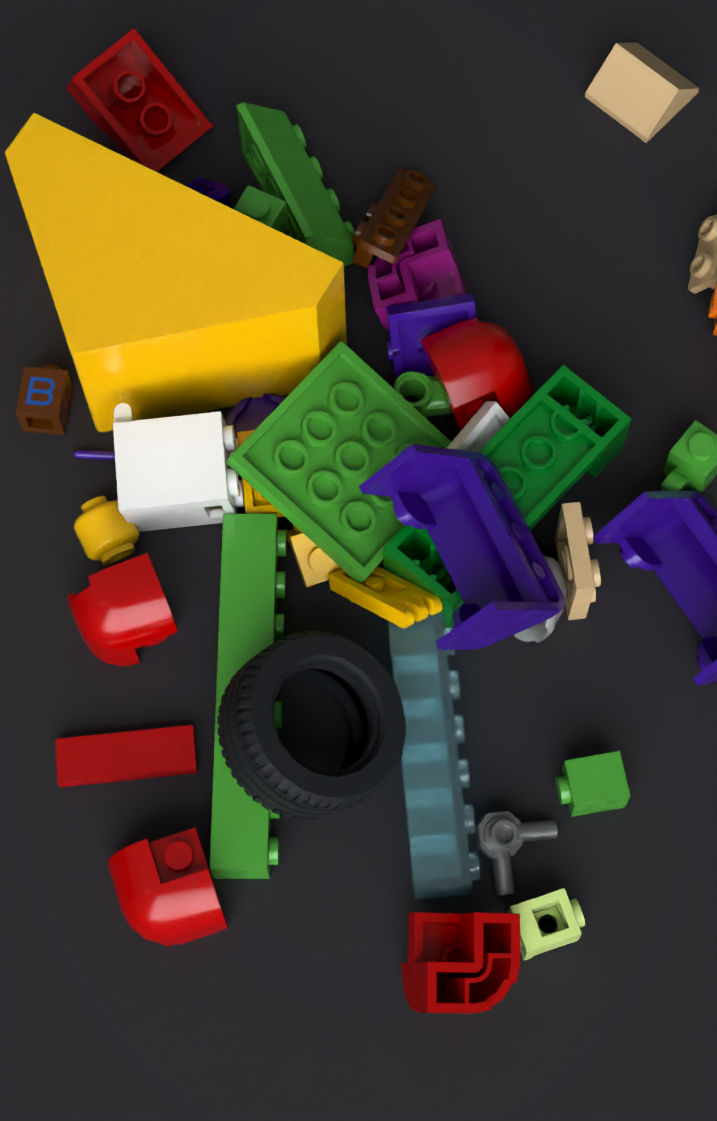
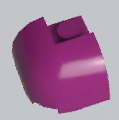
[368,219,468,331]

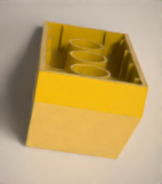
[5,113,347,432]

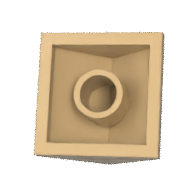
[585,43,699,143]

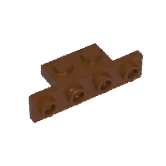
[351,168,437,269]

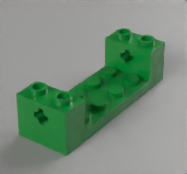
[383,365,632,630]

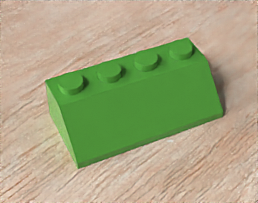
[236,102,355,267]

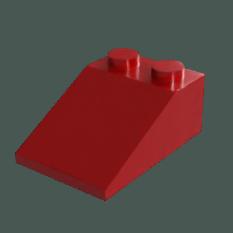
[66,28,213,172]

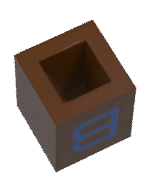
[15,364,73,435]

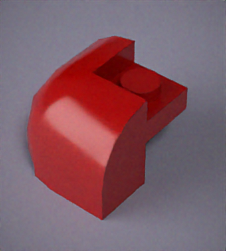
[421,318,534,432]
[67,553,178,667]
[107,828,228,946]
[401,912,520,1014]

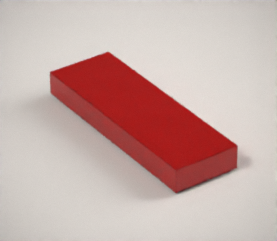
[55,725,198,787]

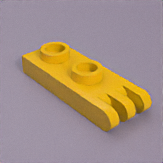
[329,566,443,629]

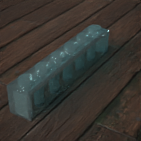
[388,613,480,899]

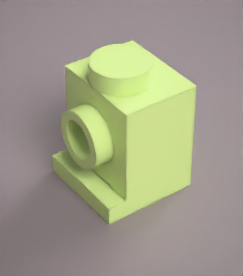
[508,888,585,960]

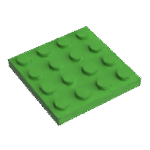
[226,341,451,584]

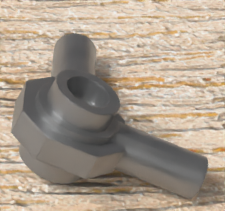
[475,811,558,895]

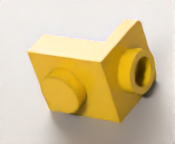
[287,524,341,587]

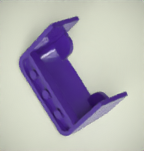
[359,444,565,650]
[593,491,717,686]

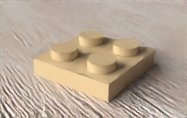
[554,502,601,620]

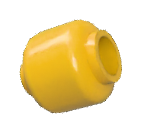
[74,496,140,565]

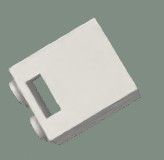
[113,403,245,532]

